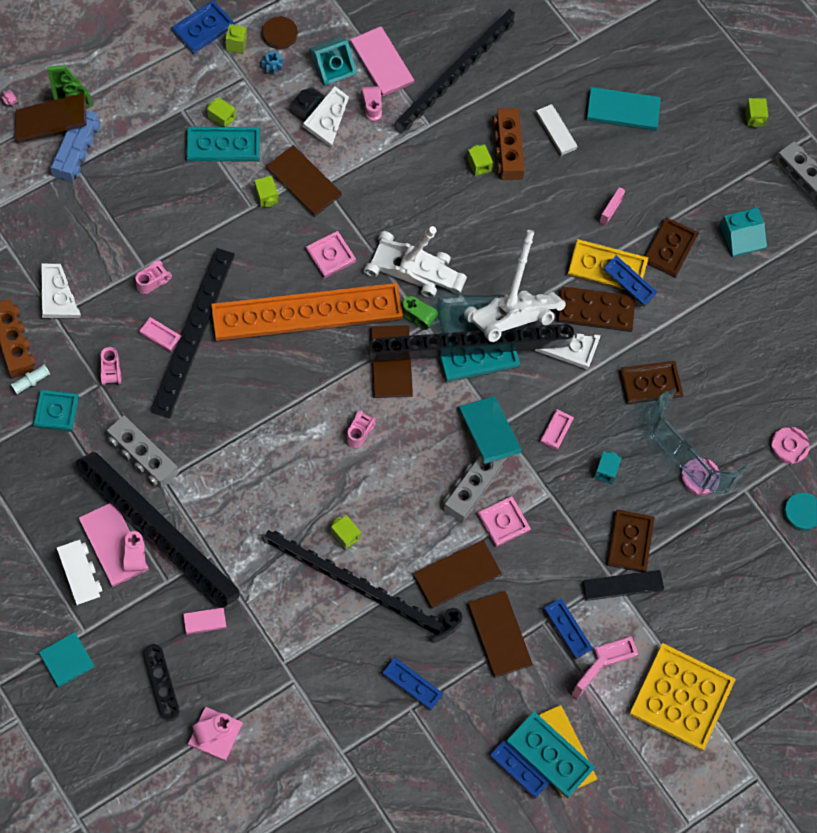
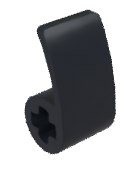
[431,608,463,643]

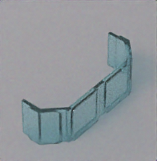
[651,388,748,493]

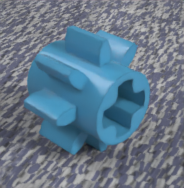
[262,51,284,74]

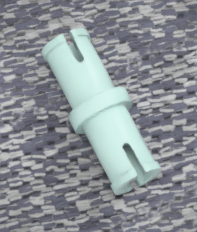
[11,364,50,395]

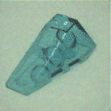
[437,295,504,333]

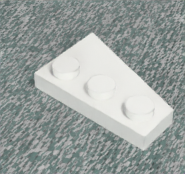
[302,87,349,147]
[41,264,81,318]
[535,334,601,370]

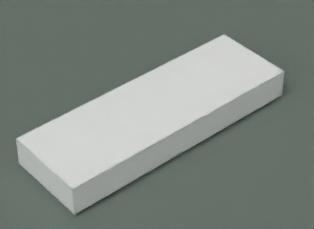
[536,104,577,156]

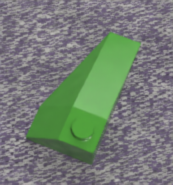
[47,65,93,107]

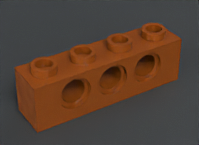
[493,108,525,180]
[0,299,36,379]

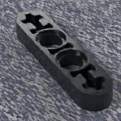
[144,644,180,722]

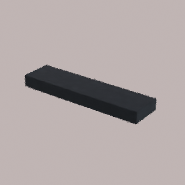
[583,570,664,601]

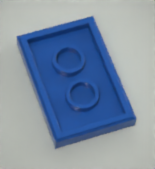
[171,0,235,54]

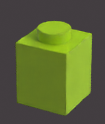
[226,24,247,54]
[207,97,236,127]
[745,98,768,127]
[467,144,493,176]
[254,176,278,208]
[331,515,361,550]

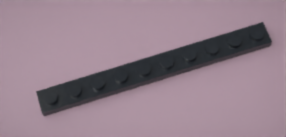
[395,9,515,134]
[152,248,235,419]
[264,530,443,635]

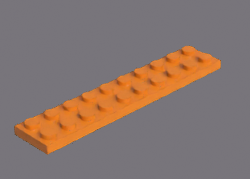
[212,283,403,341]

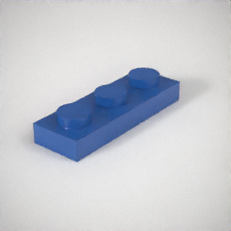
[603,255,657,307]
[544,598,593,660]
[382,657,444,711]
[490,741,550,799]

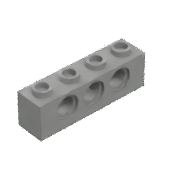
[775,141,817,205]
[107,415,179,489]
[443,452,507,523]

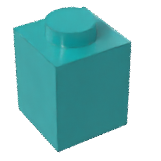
[594,451,622,484]

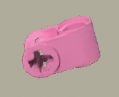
[362,86,382,121]
[136,260,172,294]
[100,347,122,386]
[347,410,377,448]
[124,531,145,571]
[192,713,234,746]

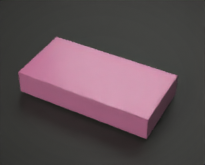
[599,187,625,226]
[139,317,181,353]
[540,409,574,451]
[184,608,227,635]
[593,636,639,667]

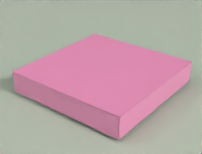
[306,231,356,278]
[477,496,531,547]
[572,656,607,700]
[188,707,243,761]

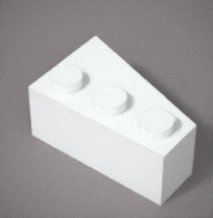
[57,540,102,605]

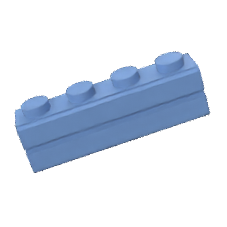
[50,110,101,182]

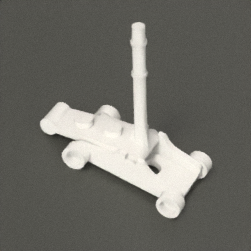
[364,226,467,299]
[464,230,566,342]

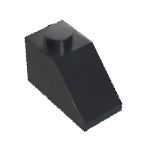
[291,87,326,122]

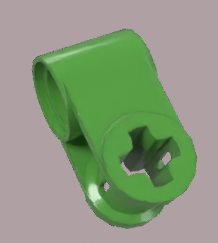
[402,296,438,330]

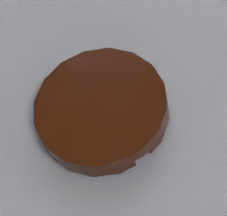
[263,16,298,49]

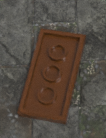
[16,93,87,142]
[266,145,342,217]
[371,325,413,398]
[413,540,502,609]
[468,591,533,678]

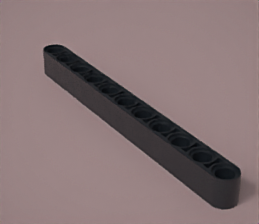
[368,324,574,362]
[76,452,240,608]

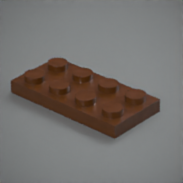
[558,286,635,332]

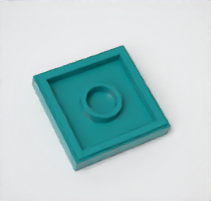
[33,390,79,432]
[39,632,95,688]

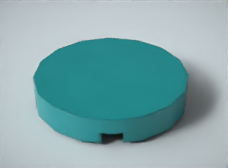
[784,493,817,531]

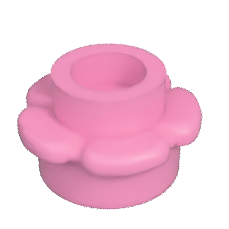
[2,89,18,107]

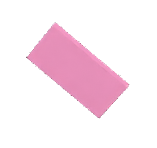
[350,26,414,97]
[79,503,149,587]

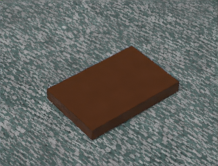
[645,217,699,278]
[620,361,683,405]
[607,509,655,572]

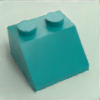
[309,37,357,85]
[720,207,767,257]

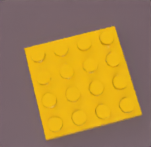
[629,643,736,752]

